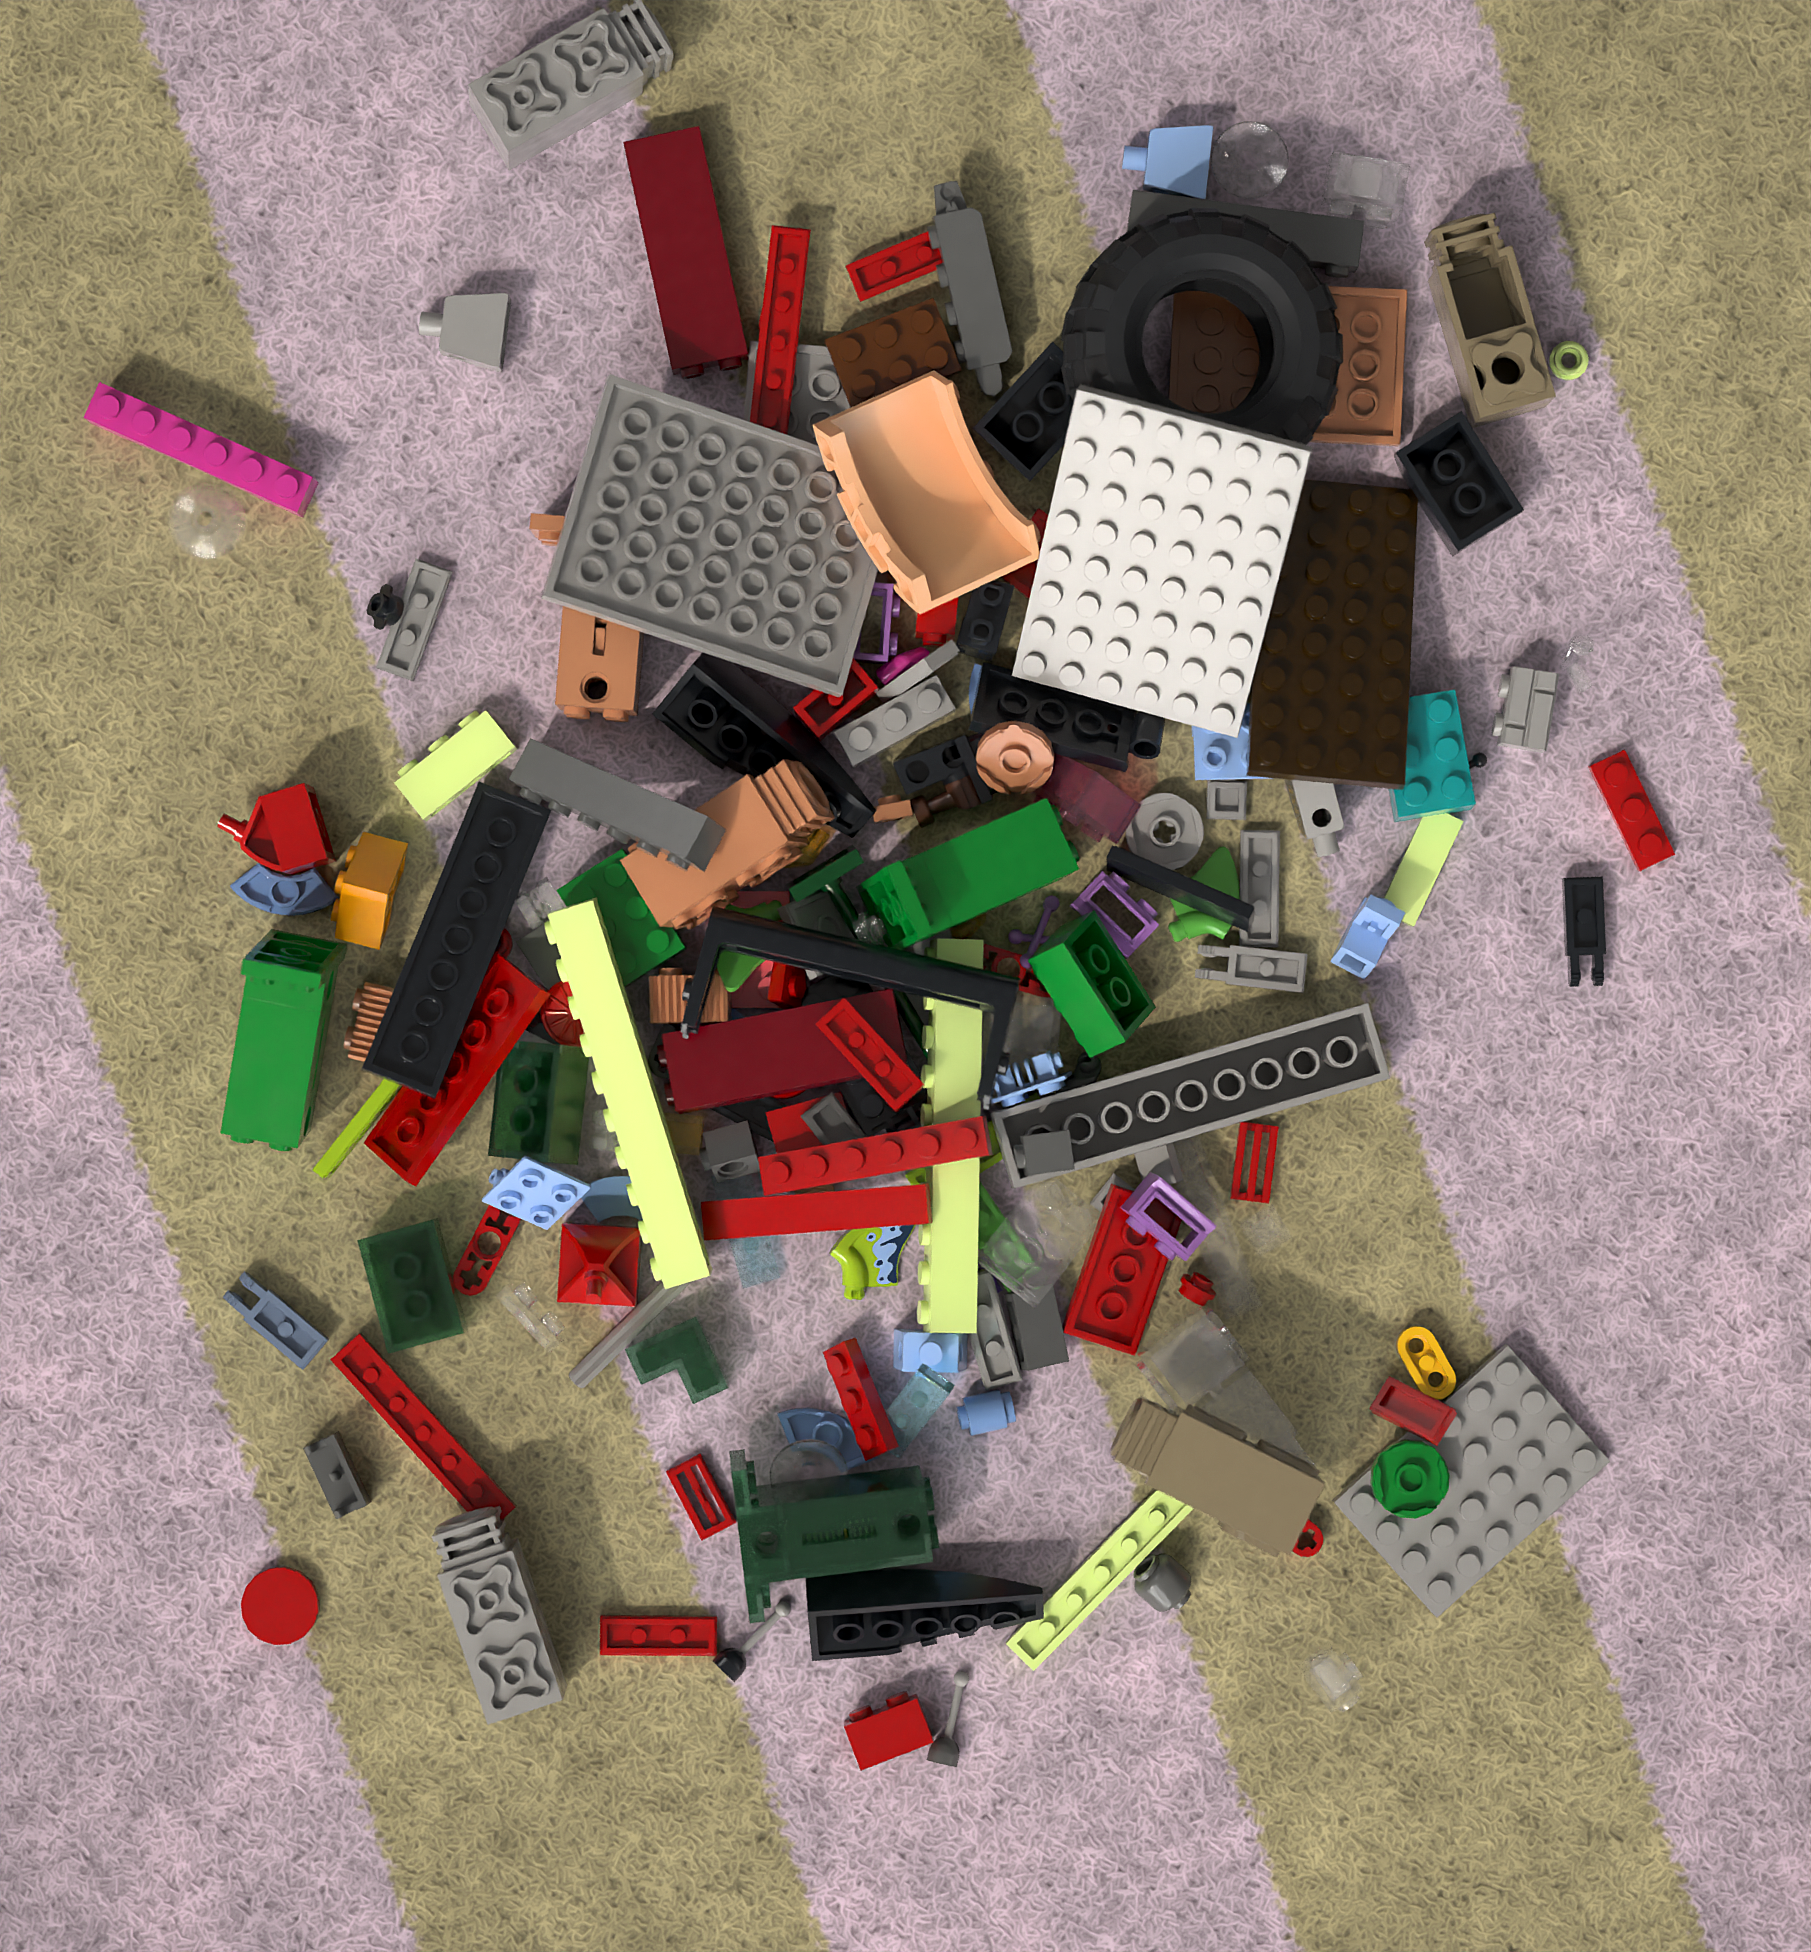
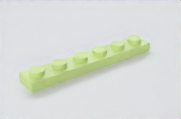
[1005,1489,1194,1671]

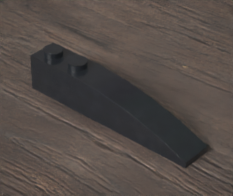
[652,652,877,838]
[805,1569,1044,1661]

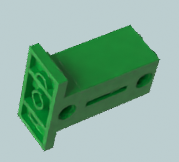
[856,798,1079,950]
[220,929,347,1151]

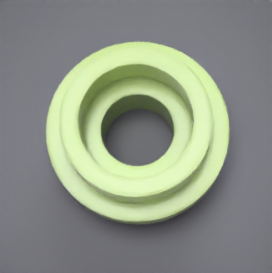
[1549,341,1588,380]

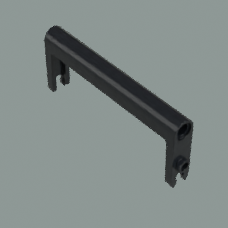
[680,906,1021,1110]

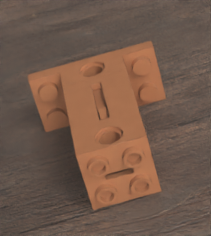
[529,513,644,722]

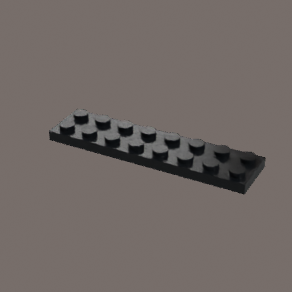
[362,782,551,1099]

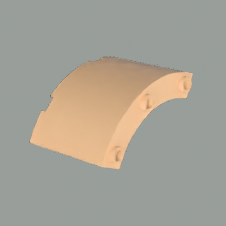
[813,370,1041,614]

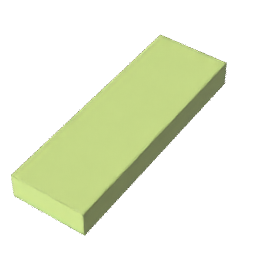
[1384,813,1464,927]

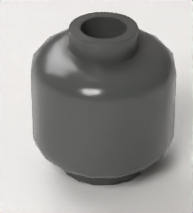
[1133,1553,1192,1612]

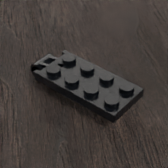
[969,662,1165,773]
[801,975,927,1137]

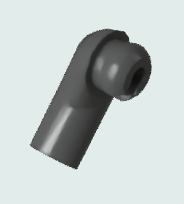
[1056,1052,1102,1094]

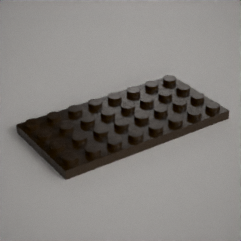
[1246,479,1418,790]

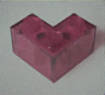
[1031,753,1141,844]

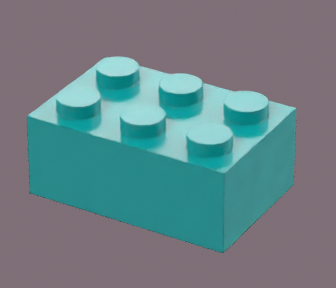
[1388,690,1476,823]

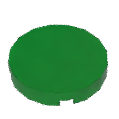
[1370,1439,1450,1519]

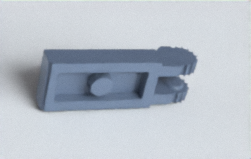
[223,1271,329,1370]

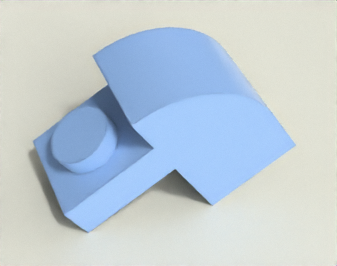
[1330,894,1405,980]

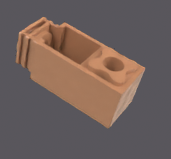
[620,759,835,930]

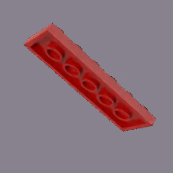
[364,952,550,1186]

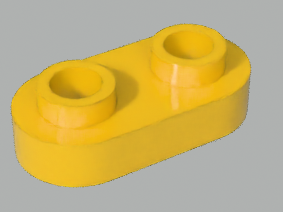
[1396,1326,1456,1400]

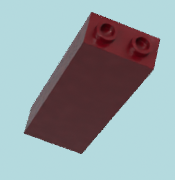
[623,126,749,379]
[657,989,909,1114]

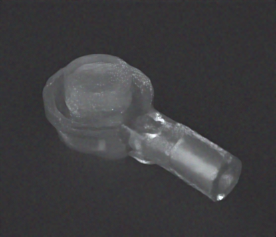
[852,911,888,947]

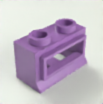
[853,582,901,664]
[1070,871,1159,959]
[1120,1172,1217,1262]

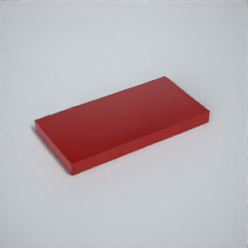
[1062,1183,1182,1356]

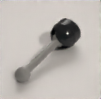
[712,1601,791,1682]

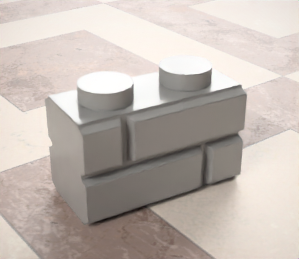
[1492,666,1559,753]

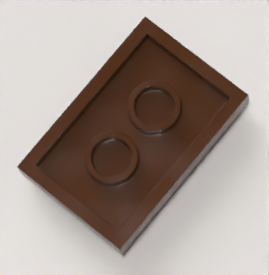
[824,298,962,408]

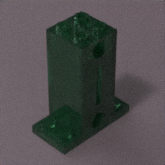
[729,1449,939,1624]

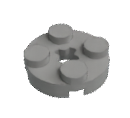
[1125,793,1204,870]

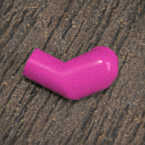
[876,647,930,686]

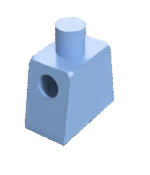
[1122,125,1213,199]
[893,1329,968,1373]

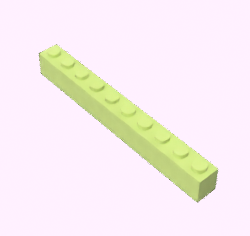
[544,898,713,1289]
[917,938,984,1333]

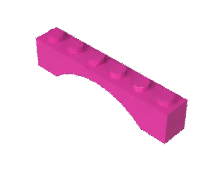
[83,382,319,518]

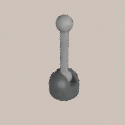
[927,1671,969,1767]

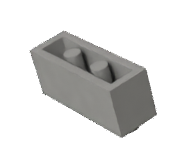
[834,675,955,768]

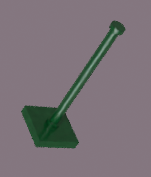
[786,845,928,1060]

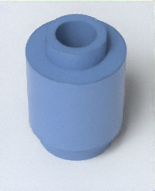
[956,1390,1016,1436]

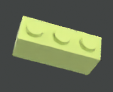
[394,710,518,821]

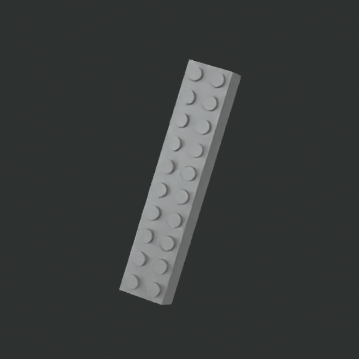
[990,1003,1390,1189]

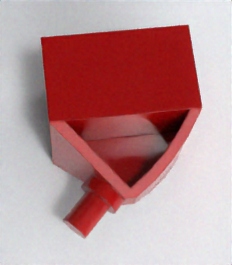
[217,783,336,875]
[557,1222,642,1307]

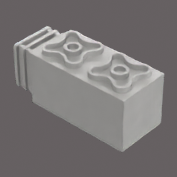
[468,0,674,170]
[432,1506,567,1725]

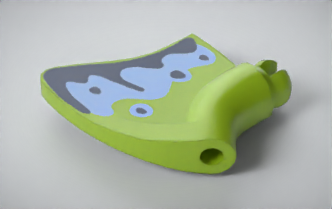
[829,1225,915,1300]

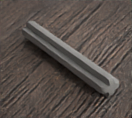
[568,1281,690,1388]

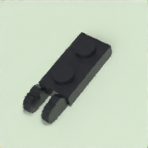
[1562,876,1606,987]

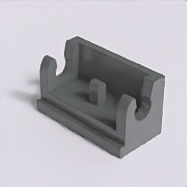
[1004,1285,1069,1371]
[303,1431,372,1519]

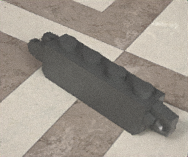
[927,181,1013,396]

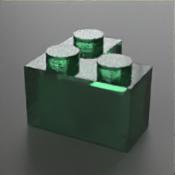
[625,1314,730,1404]

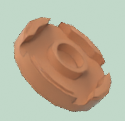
[976,721,1054,795]

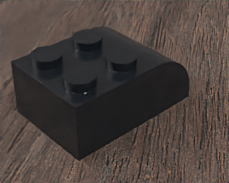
[972,342,1074,482]
[1394,411,1524,557]

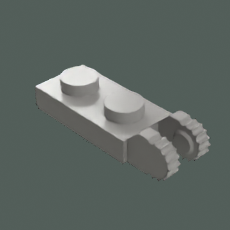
[1195,945,1308,993]

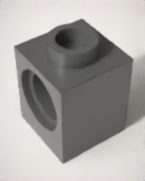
[699,1120,760,1183]
[1014,1130,1075,1176]

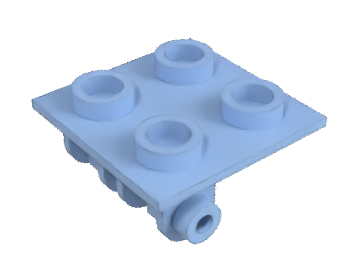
[1191,703,1273,780]
[991,1051,1072,1108]
[482,1156,591,1230]

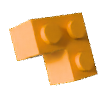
[331,832,408,950]

